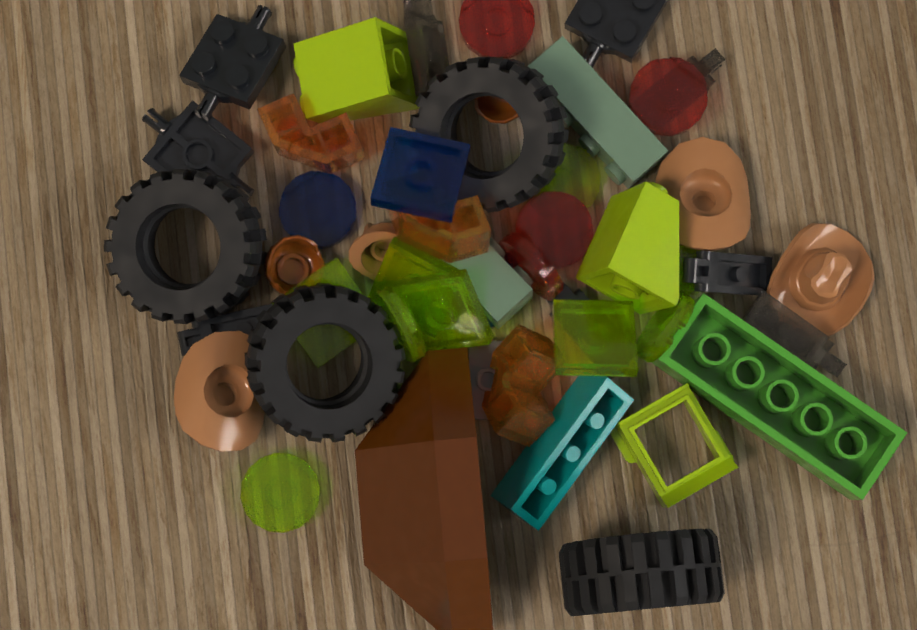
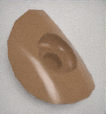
[655,137,751,251]
[766,223,875,338]
[174,331,265,452]

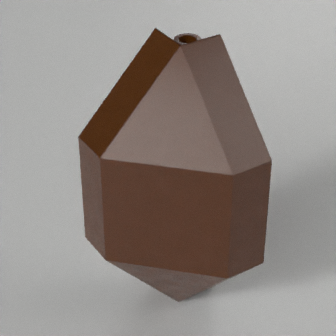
[355,347,493,630]

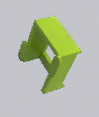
[610,383,739,508]

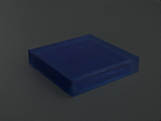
[370,127,470,223]

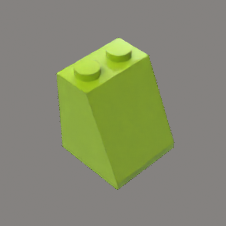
[293,17,421,125]
[575,181,679,315]

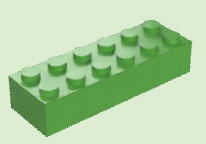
[652,293,908,500]

